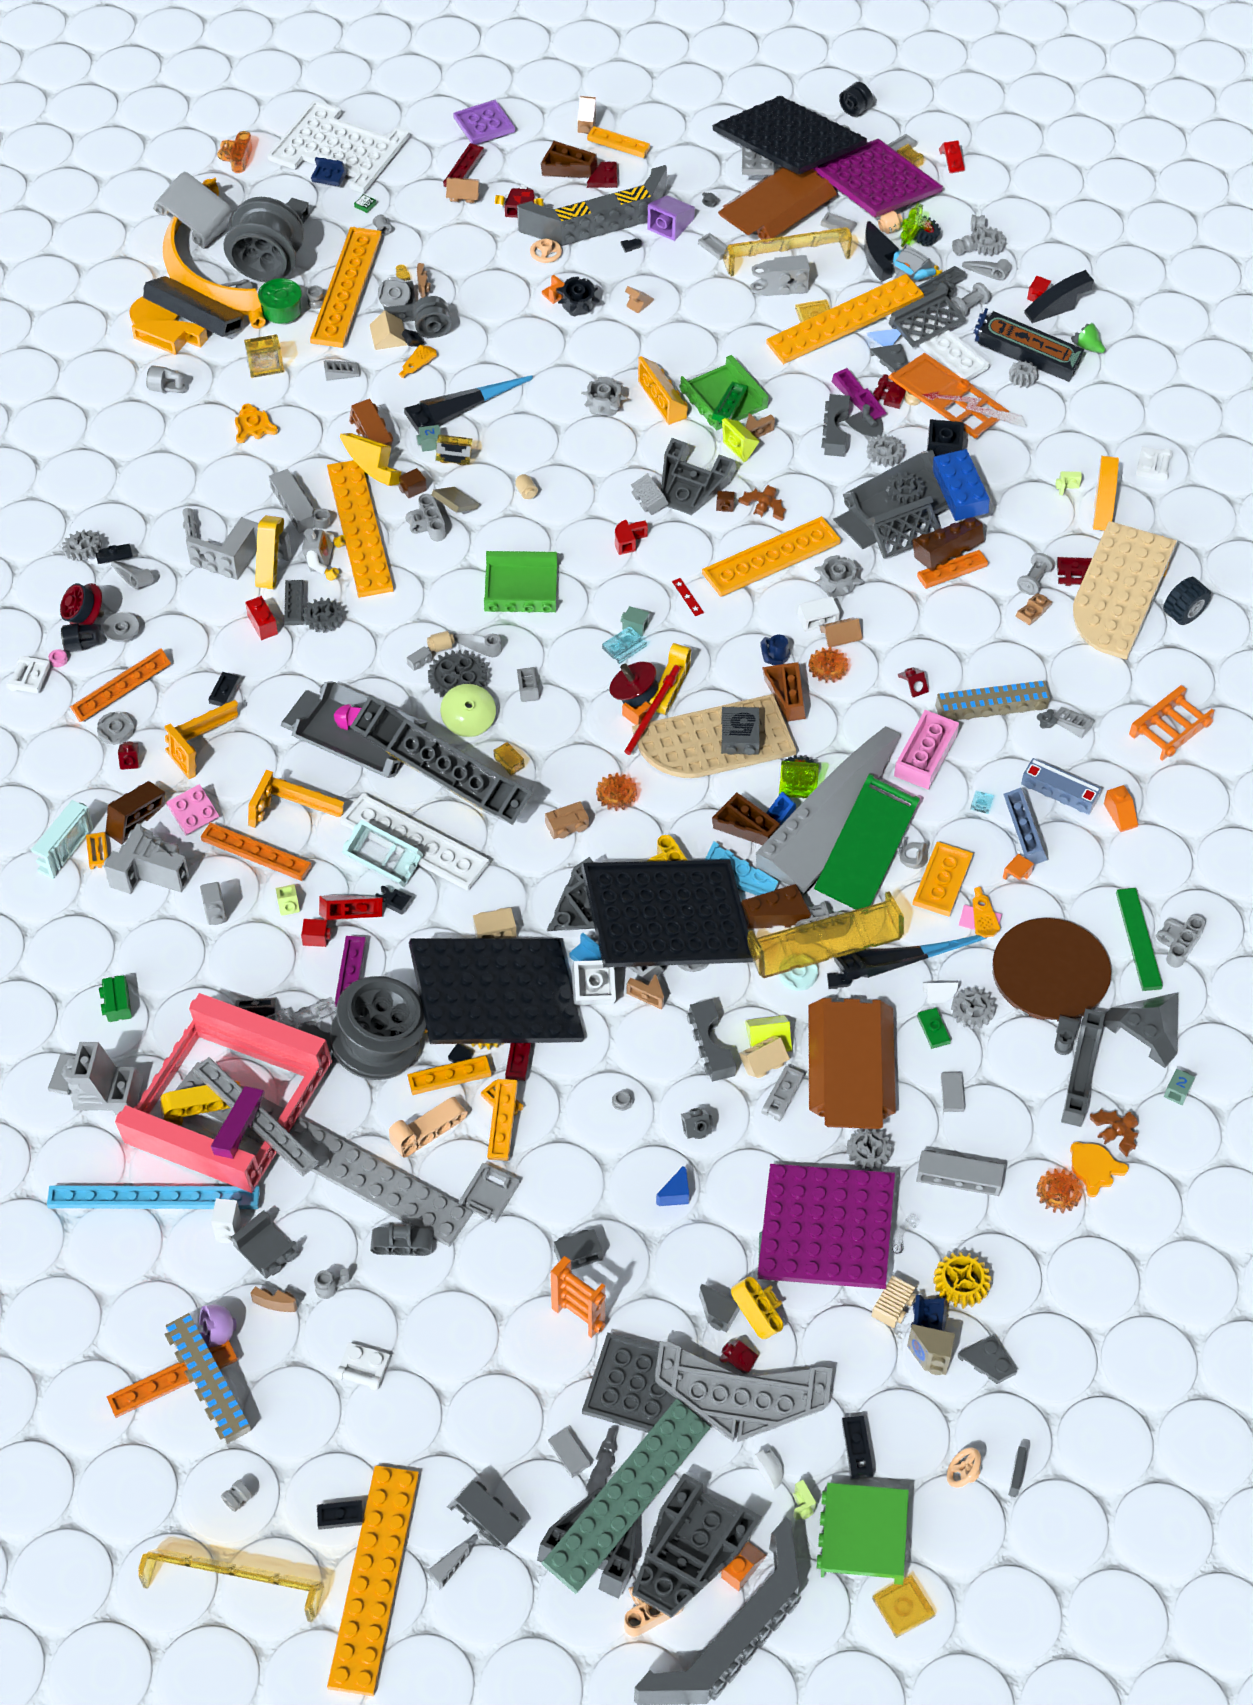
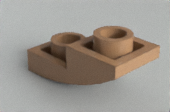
[417,263,431,298]
[1015,593,1052,626]
[250,1286,298,1312]

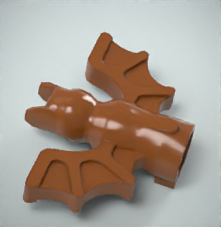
[738,485,786,521]
[1090,1109,1138,1157]

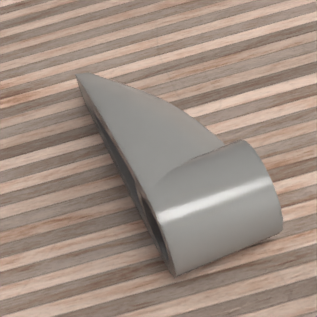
[962,259,1011,280]
[111,561,153,589]
[453,633,501,658]

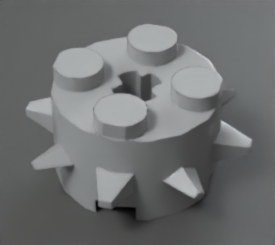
[581,377,627,416]
[814,555,861,598]

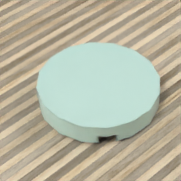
[778,954,818,991]

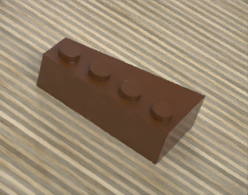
[912,517,984,571]

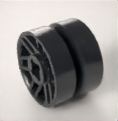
[839,82,873,117]

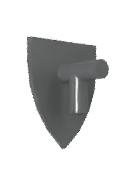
[845,404,883,437]

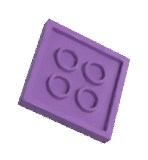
[453,100,515,145]

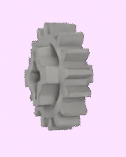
[971,226,1005,256]
[866,434,904,467]
[62,529,102,561]
[951,987,995,1029]
[846,1129,892,1171]

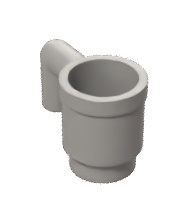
[314,1268,350,1299]

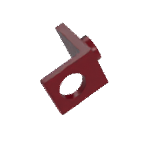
[898,667,929,698]

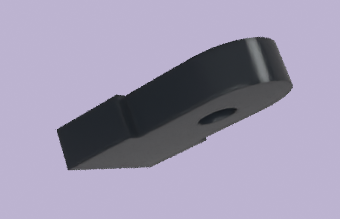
[621,239,642,253]
[827,973,852,989]

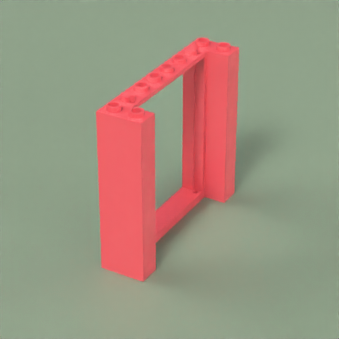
[115,993,332,1193]

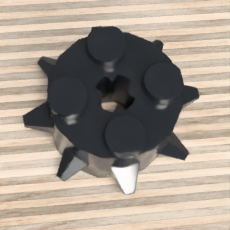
[556,276,600,317]

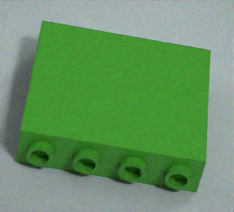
[679,355,768,431]
[484,551,557,613]
[817,1483,909,1585]

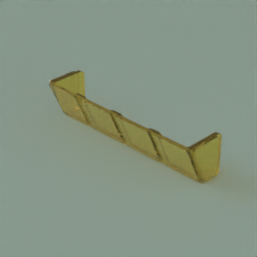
[723,227,852,276]
[747,891,904,978]
[138,1548,324,1622]

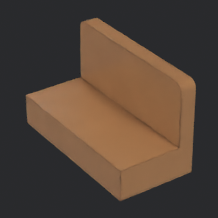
[819,617,862,647]

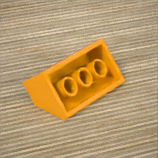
[638,356,688,425]

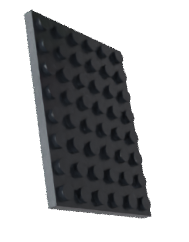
[712,96,867,175]
[581,860,755,968]
[408,938,585,1044]

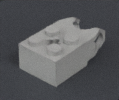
[750,255,810,296]

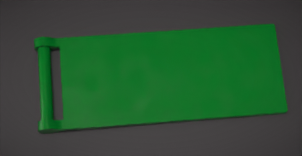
[814,773,920,914]

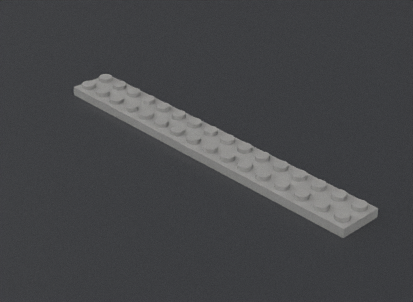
[175,1062,472,1247]

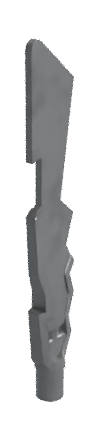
[586,1428,617,1496]

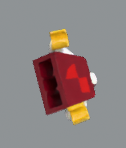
[494,185,544,218]

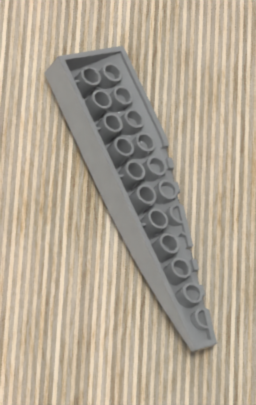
[756,726,901,893]

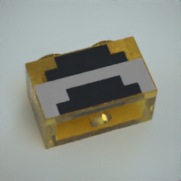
[435,434,473,465]

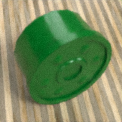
[258,278,302,324]

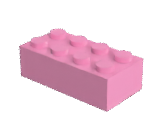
[894,710,959,790]

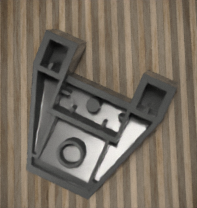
[661,438,737,516]
[537,1488,637,1599]

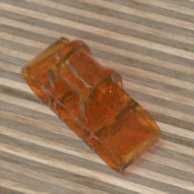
[217,131,252,173]

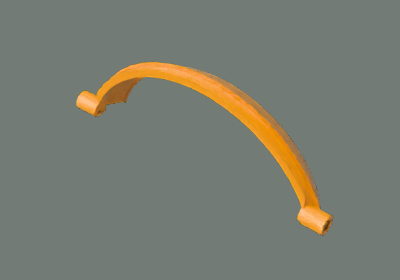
[163,177,265,329]

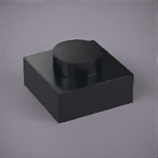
[401,329,424,347]

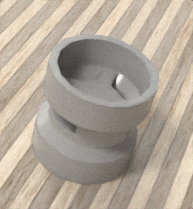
[952,235,974,256]
[307,285,324,309]
[220,1480,252,1512]

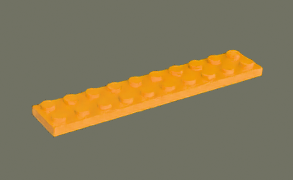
[310,227,382,348]
[766,274,924,364]
[327,460,393,598]
[327,1465,419,1696]

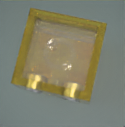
[244,334,284,378]

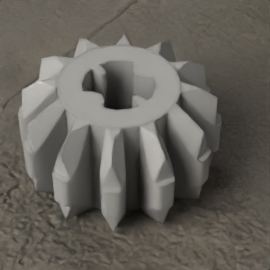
[1009,360,1037,388]

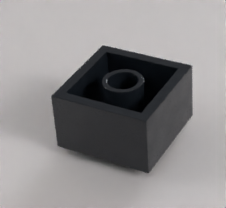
[926,419,964,456]

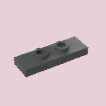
[284,580,304,626]

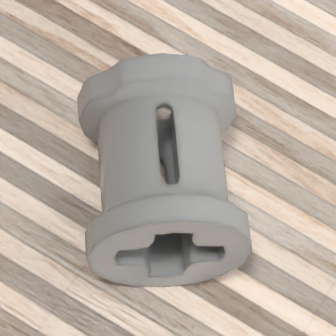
[373,214,392,236]

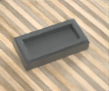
[1008,1446,1027,1497]

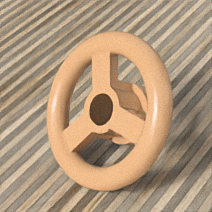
[530,239,562,263]
[947,1447,981,1488]

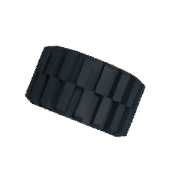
[1163,577,1211,626]

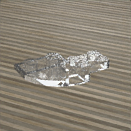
[266,997,336,1029]

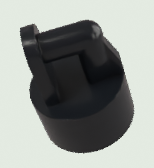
[61,623,102,652]

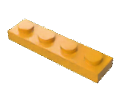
[587,126,650,158]
[407,1056,491,1095]
[487,1079,518,1161]

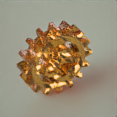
[808,647,848,683]
[596,773,637,811]
[1036,1169,1082,1214]

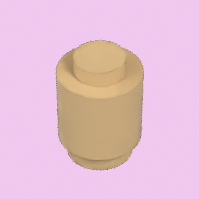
[515,474,538,499]
[427,631,455,652]

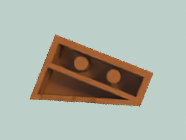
[349,398,393,447]
[762,662,806,721]

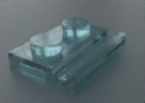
[602,626,647,664]

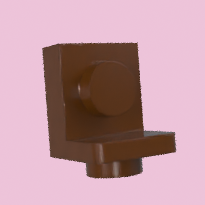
[716,491,735,512]

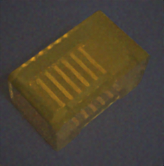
[897,144,924,167]
[493,742,525,776]

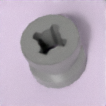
[970,215,985,231]

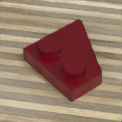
[587,161,617,188]

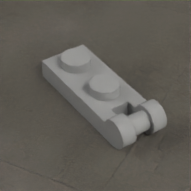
[761,1066,804,1122]

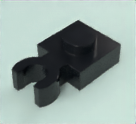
[375,886,412,915]

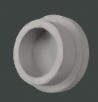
[612,1091,632,1111]

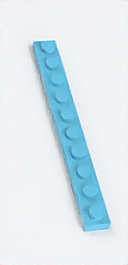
[47,1186,260,1209]

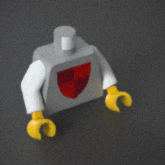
[302,528,346,581]

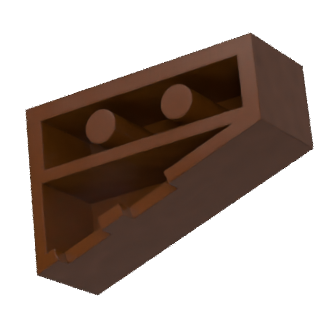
[540,141,598,178]
[105,781,165,845]
[712,792,780,845]
[741,884,811,929]

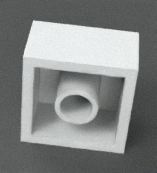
[572,960,616,1005]

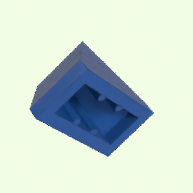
[766,792,796,826]
[656,1166,689,1206]

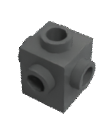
[681,1108,714,1139]

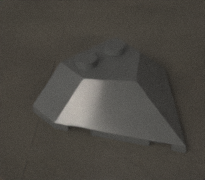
[547,857,595,931]
[1103,992,1178,1068]

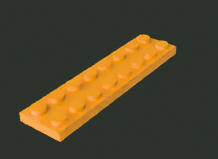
[702,516,841,597]

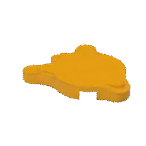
[235,403,278,443]
[1070,1142,1128,1197]

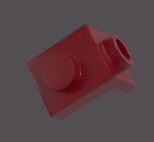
[118,741,139,770]
[719,1340,758,1374]

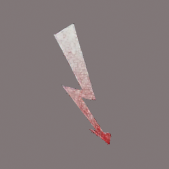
[922,391,1027,428]

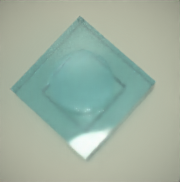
[970,791,994,814]

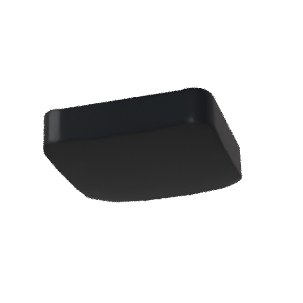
[448,1044,474,1063]

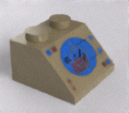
[907,1324,955,1375]

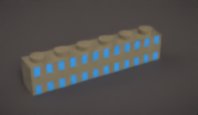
[935,680,1050,721]
[164,1313,251,1444]

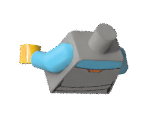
[893,244,943,283]

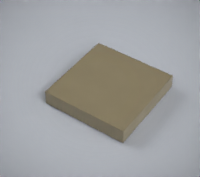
[431,487,479,513]

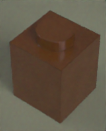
[398,468,427,499]

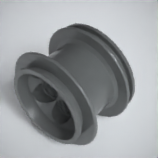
[223,197,304,281]
[330,976,426,1080]

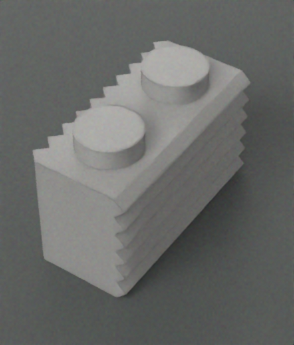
[631,473,668,515]
[200,882,227,925]

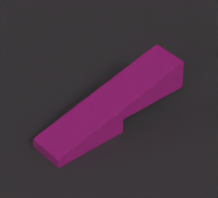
[831,368,886,420]
[211,1086,265,1159]

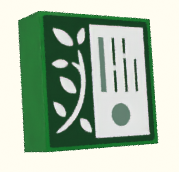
[354,194,377,213]

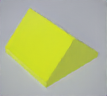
[722,418,760,462]
[745,1015,792,1052]

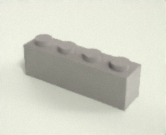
[916,1150,1004,1196]

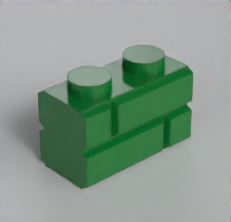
[99,975,132,1022]

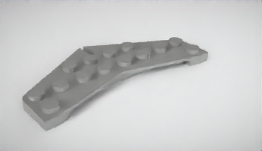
[655,1341,832,1442]

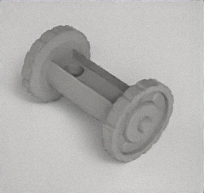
[950,282,990,316]
[1017,553,1054,595]

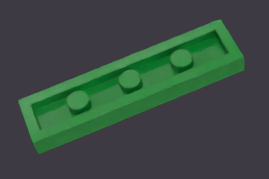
[712,381,748,423]

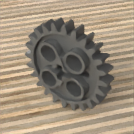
[428,650,487,698]

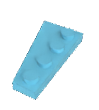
[705,841,778,896]

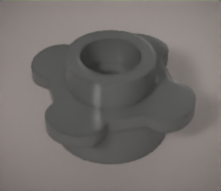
[702,192,718,207]
[1037,709,1057,729]

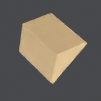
[370,310,407,350]

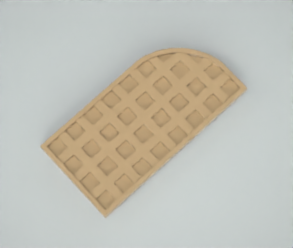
[1073,521,1177,660]
[632,694,796,778]

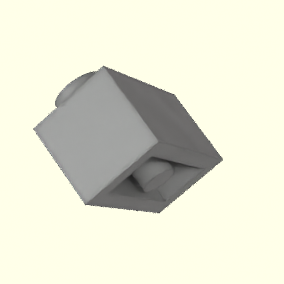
[406,646,432,671]

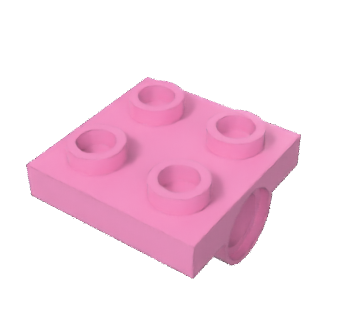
[166,784,219,836]

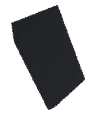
[235,998,276,1020]

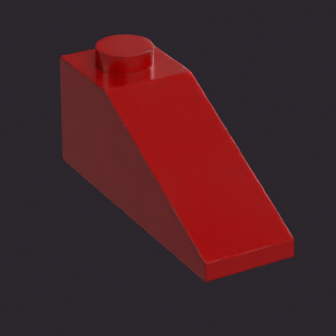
[319,895,383,920]

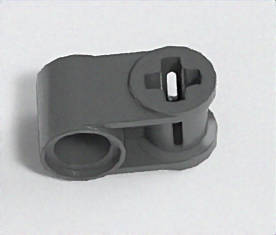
[1054,1015,1079,1055]

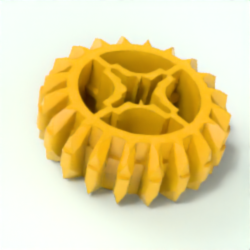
[933,1252,991,1309]

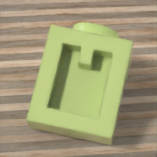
[1056,471,1082,495]
[275,884,300,916]
[793,1480,816,1520]

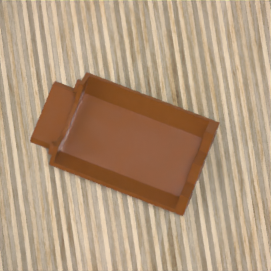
[718,166,837,242]
[808,998,896,1129]

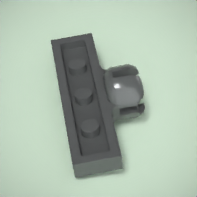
[917,266,966,300]

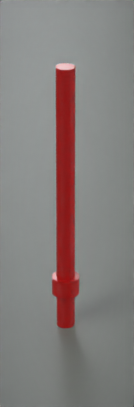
[624,665,681,755]

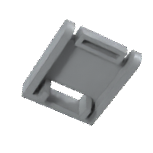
[458,1163,519,1223]

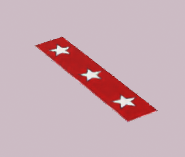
[671,578,704,617]

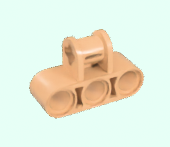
[624,1586,684,1637]

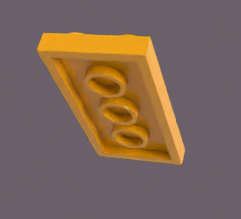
[912,842,973,917]

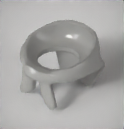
[897,837,928,869]

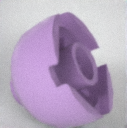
[199,1304,236,1348]

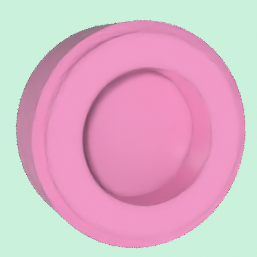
[48,649,68,667]

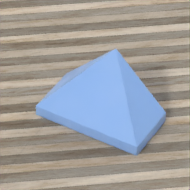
[867,329,901,346]

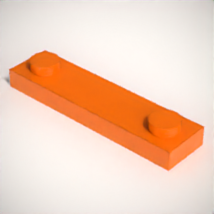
[917,550,988,589]

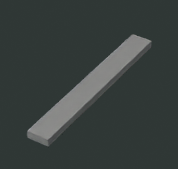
[193,1057,319,1177]

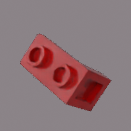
[939,140,965,174]

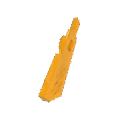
[399,345,437,378]
[972,887,1000,938]

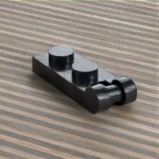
[841,1416,873,1479]

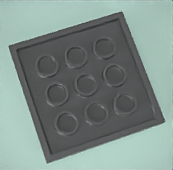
[582,1332,676,1433]

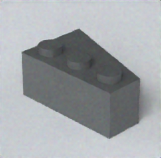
[447,1480,523,1550]

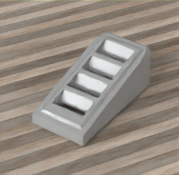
[323,360,360,381]
[517,667,539,702]
[1054,707,1094,739]
[429,1543,469,1590]

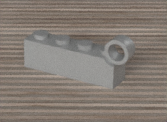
[269,469,331,533]

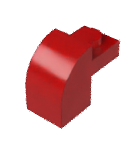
[615,519,648,555]

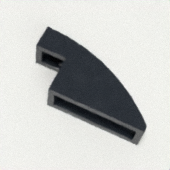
[864,221,899,282]
[1024,270,1094,323]

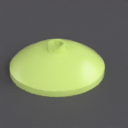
[440,684,496,737]

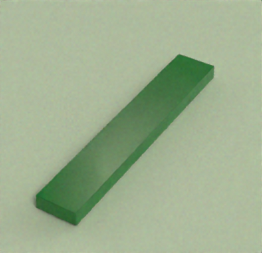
[1116,888,1163,991]

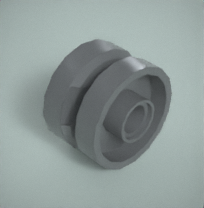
[412,296,452,339]

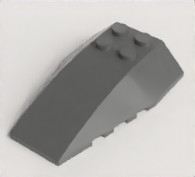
[632,1474,762,1618]

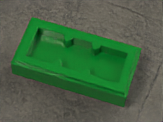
[917,1008,951,1049]

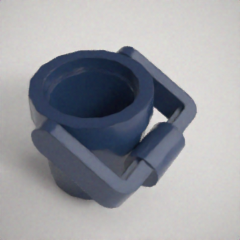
[760,634,790,665]

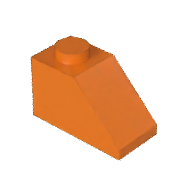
[1103,785,1138,832]
[721,1542,767,1591]

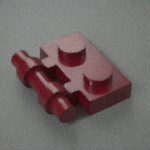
[873,374,906,409]
[1056,557,1092,586]

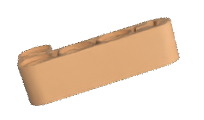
[389,1097,468,1158]

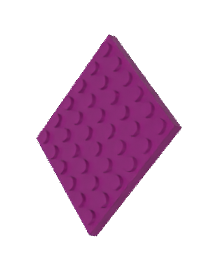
[813,138,943,217]
[757,1164,895,1289]

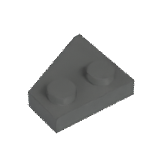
[870,344,908,373]
[957,1336,1017,1384]

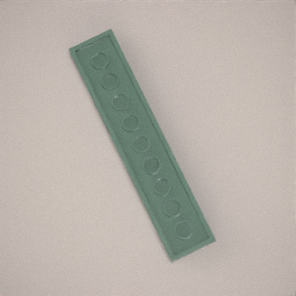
[541,1399,711,1594]

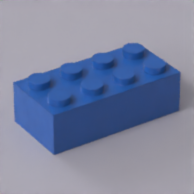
[933,449,990,521]

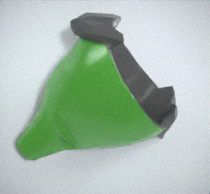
[1071,323,1106,353]

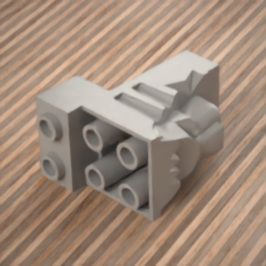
[104,823,190,894]
[62,1042,143,1115]

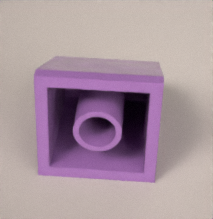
[647,195,695,241]

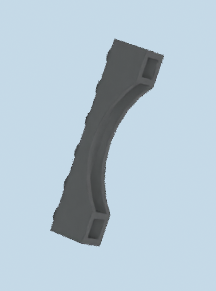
[1061,1008,1105,1127]

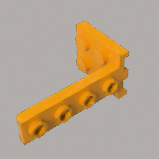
[164,700,238,779]
[248,769,344,828]

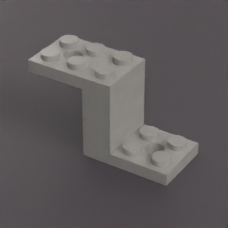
[186,517,292,580]

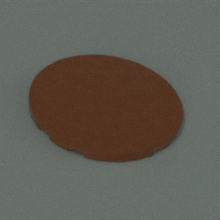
[992,918,1111,1022]

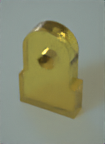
[396,264,410,281]

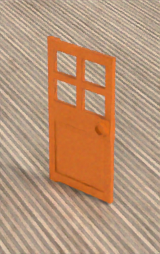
[888,352,1009,439]

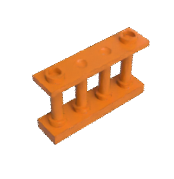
[1129,685,1214,761]
[550,1256,606,1338]

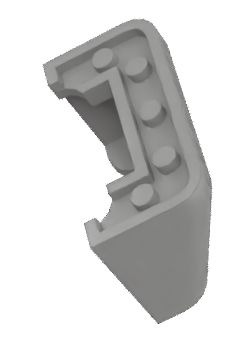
[153,172,232,249]

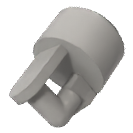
[146,365,186,393]

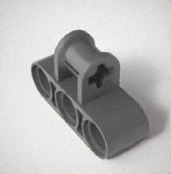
[370,1222,433,1256]

